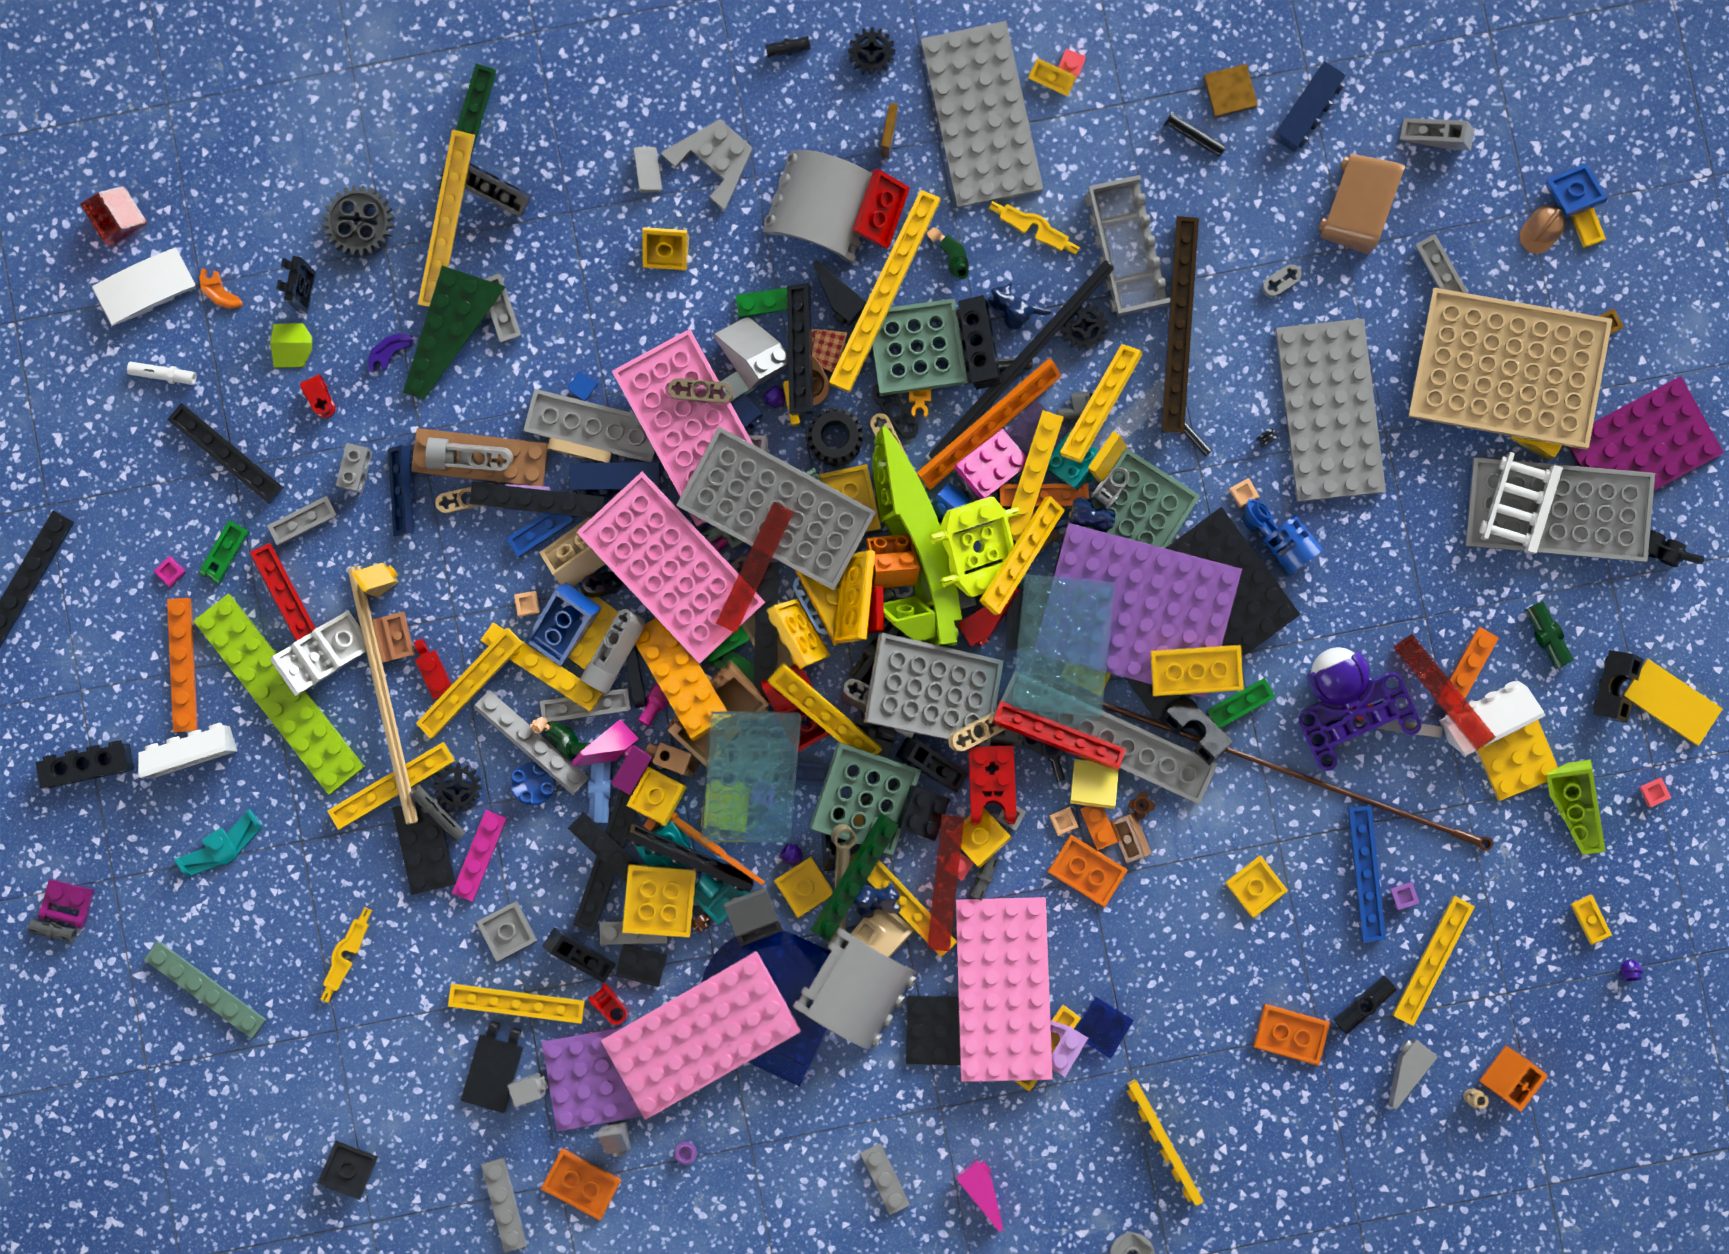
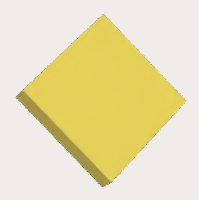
[1070,759,1119,809]

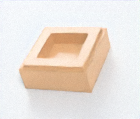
[1229,478,1260,508]
[514,591,540,617]
[1049,807,1078,836]

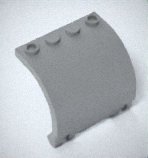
[762,150,872,263]
[793,927,917,1049]

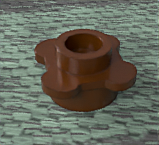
[1128,792,1155,819]
[691,913,712,933]

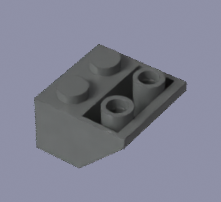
[724,888,783,947]

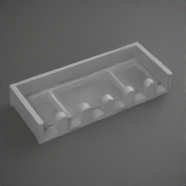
[1084,175,1170,318]

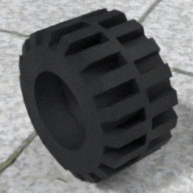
[807,408,863,466]

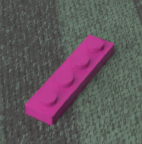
[452,810,507,902]

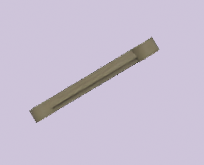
[826,824,857,951]

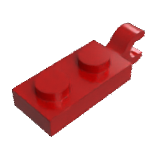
[413,638,452,700]

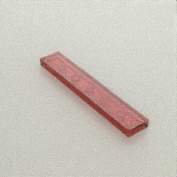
[716,502,794,633]
[1394,634,1495,751]
[927,814,964,952]

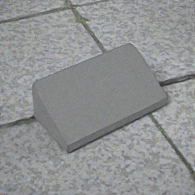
[633,147,662,193]

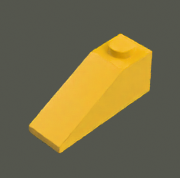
[351,563,399,598]

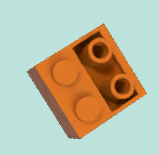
[866,534,920,588]
[1479,1045,1548,1112]

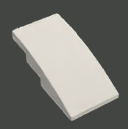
[92,247,196,326]
[270,610,366,696]

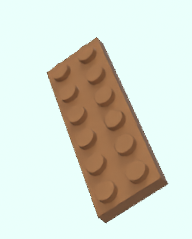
[411,428,548,487]

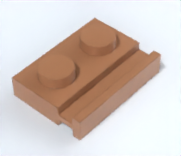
[372,612,415,663]

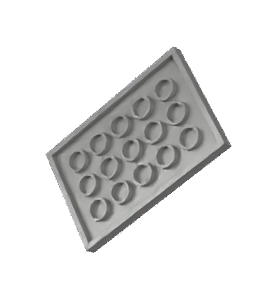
[864,633,1004,747]

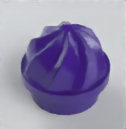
[763,385,785,408]
[780,842,803,865]
[1620,959,1643,982]

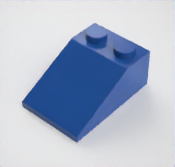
[525,582,602,666]

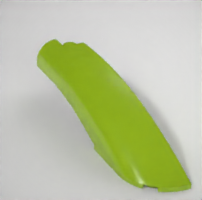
[872,426,962,647]

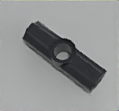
[849,622,905,684]
[1333,975,1397,1035]

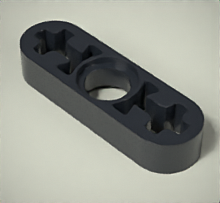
[872,384,918,439]
[626,645,647,708]

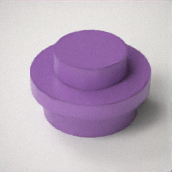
[674,1141,697,1165]

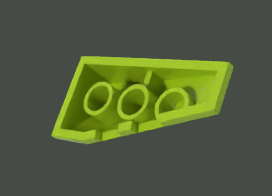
[1546,759,1606,855]

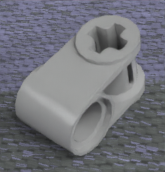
[1090,467,1129,510]

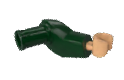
[927,228,969,280]
[530,717,591,759]

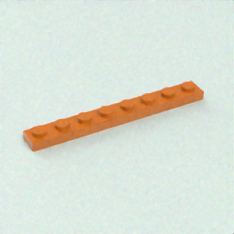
[917,359,1062,490]

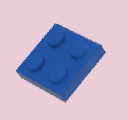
[1546,163,1608,218]

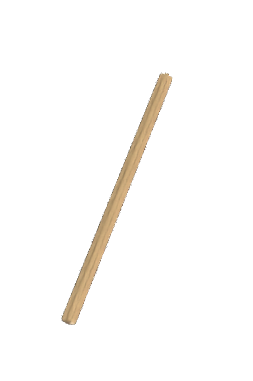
[348,566,418,825]

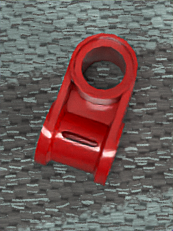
[299,374,336,418]
[588,982,629,1025]

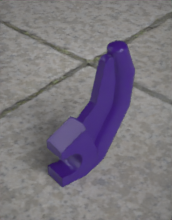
[368,333,414,372]

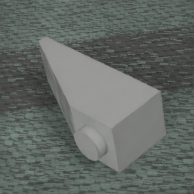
[1400,118,1475,151]
[1388,1038,1438,1110]
[598,1121,631,1157]

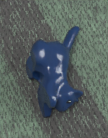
[988,282,1052,329]
[1053,497,1116,533]
[853,882,901,918]

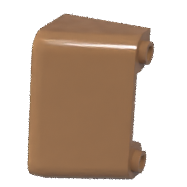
[1318,153,1405,255]
[667,661,770,767]

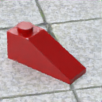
[958,588,1020,647]

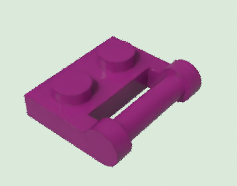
[38,879,94,929]

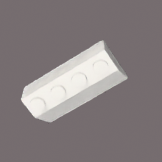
[1439,681,1545,756]
[138,723,237,779]

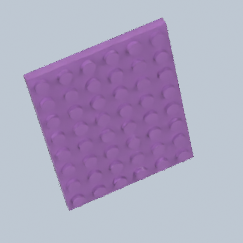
[1033,523,1242,699]

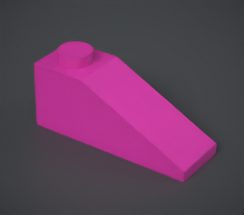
[571,720,639,767]
[956,1158,1003,1232]

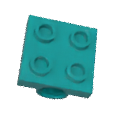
[1047,431,1099,491]
[634,821,690,868]
[693,874,750,926]

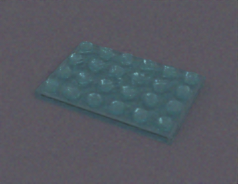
[1012,574,1115,717]
[701,711,801,842]

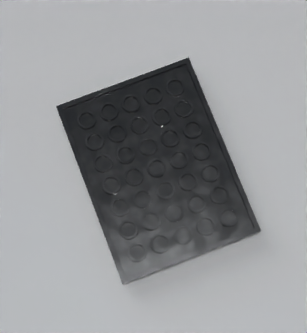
[1124,507,1301,720]

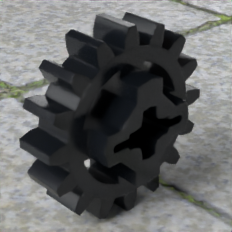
[848,27,895,76]
[1060,303,1108,351]
[433,762,482,811]

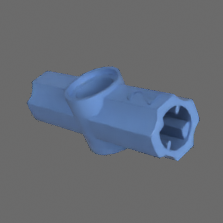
[588,761,612,823]

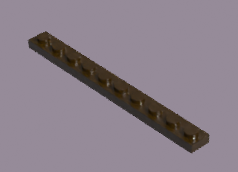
[1161,216,1199,434]

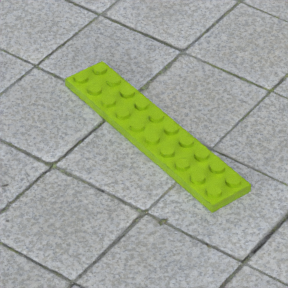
[194,593,365,795]

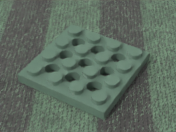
[872,298,968,396]
[809,742,921,855]

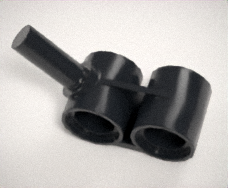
[1648,530,1704,567]
[1022,735,1065,782]

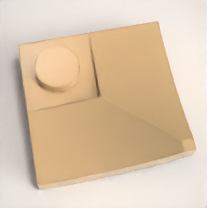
[851,909,915,958]

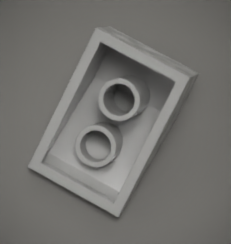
[713,316,788,390]

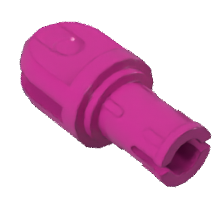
[638,682,669,727]

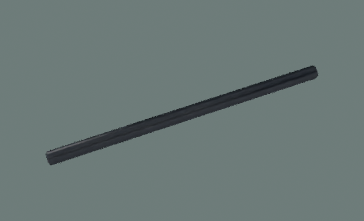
[928,260,1114,459]

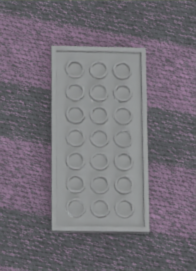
[921,21,1043,209]
[1275,318,1386,502]
[676,426,876,590]
[1465,457,1655,562]

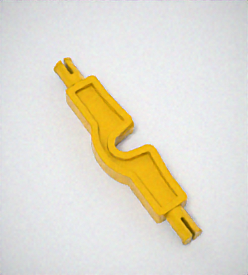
[989,201,1080,255]
[320,907,372,1003]

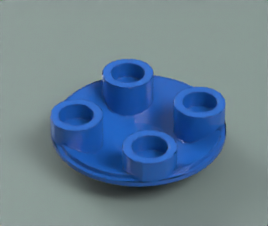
[510,763,555,805]

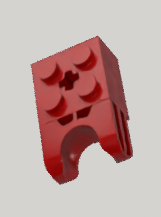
[760,664,830,753]
[968,746,1016,825]

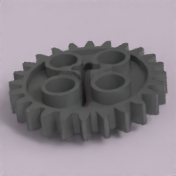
[322,185,395,257]

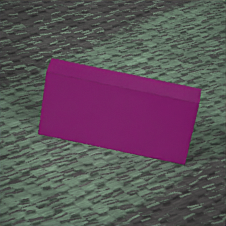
[611,745,653,795]

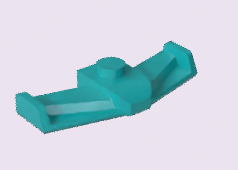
[174,809,263,877]

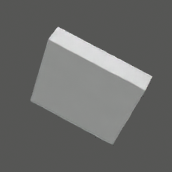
[477,901,538,962]

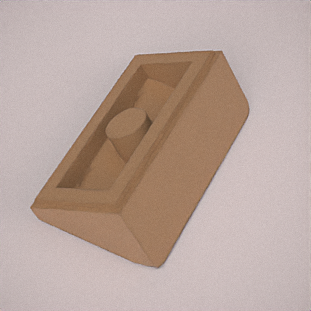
[1110,812,1151,863]

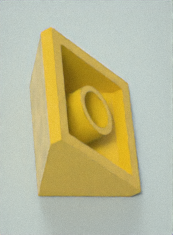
[642,228,689,270]

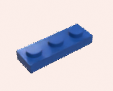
[506,513,575,558]

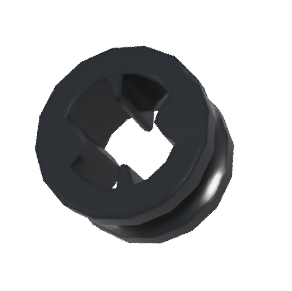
[1256,428,1279,448]

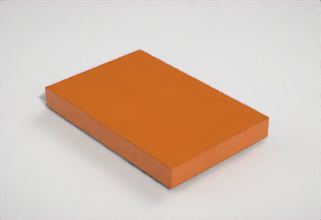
[1047,834,1128,908]
[1253,1003,1331,1066]
[541,1148,622,1221]

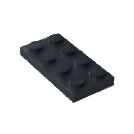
[392,797,456,895]

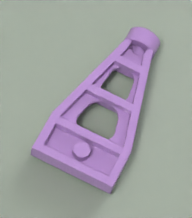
[1050,1020,1089,1077]

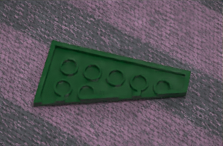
[403,266,506,399]

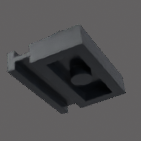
[615,944,667,987]

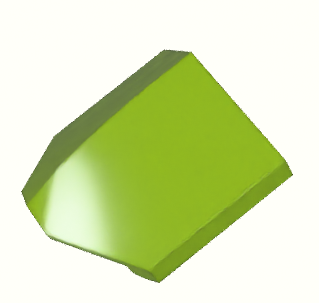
[270,323,312,368]

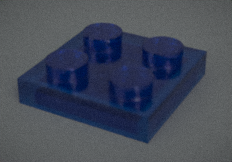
[1075,996,1134,1059]

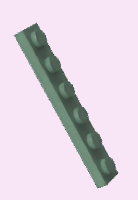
[144,941,267,1039]

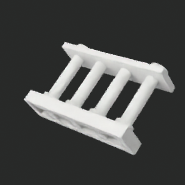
[1479,452,1563,555]

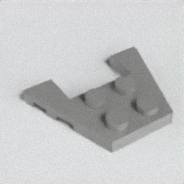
[661,119,753,211]

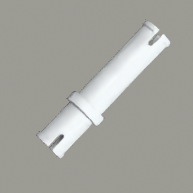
[127,362,196,385]

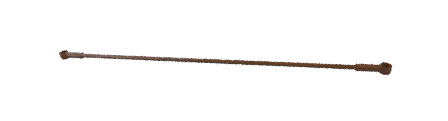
[1038,676,1493,850]

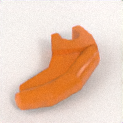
[199,268,242,309]

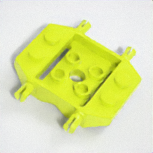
[930,497,1020,597]

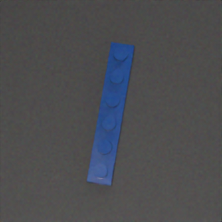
[1347,805,1386,942]

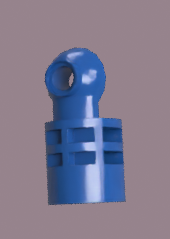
[1241,499,1323,575]

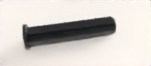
[1163,111,1226,157]

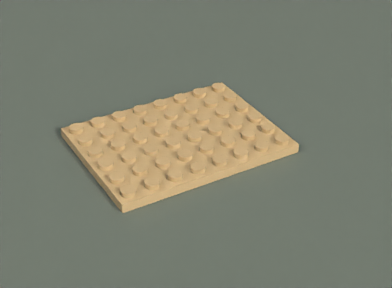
[1408,288,1613,450]

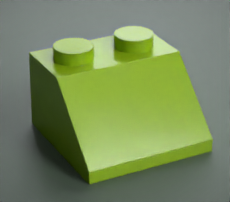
[884,596,935,642]

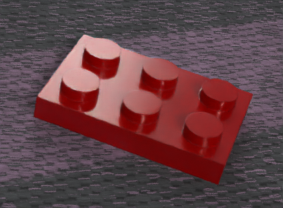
[852,169,910,249]

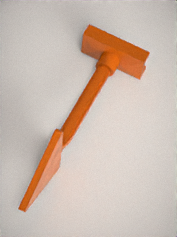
[644,812,765,885]

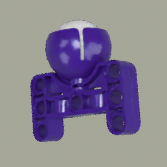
[1298,648,1421,771]

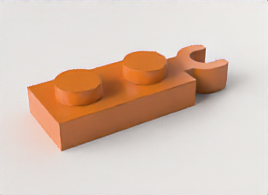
[1080,805,1118,850]

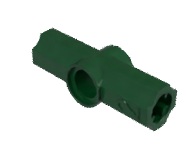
[1525,601,1574,669]

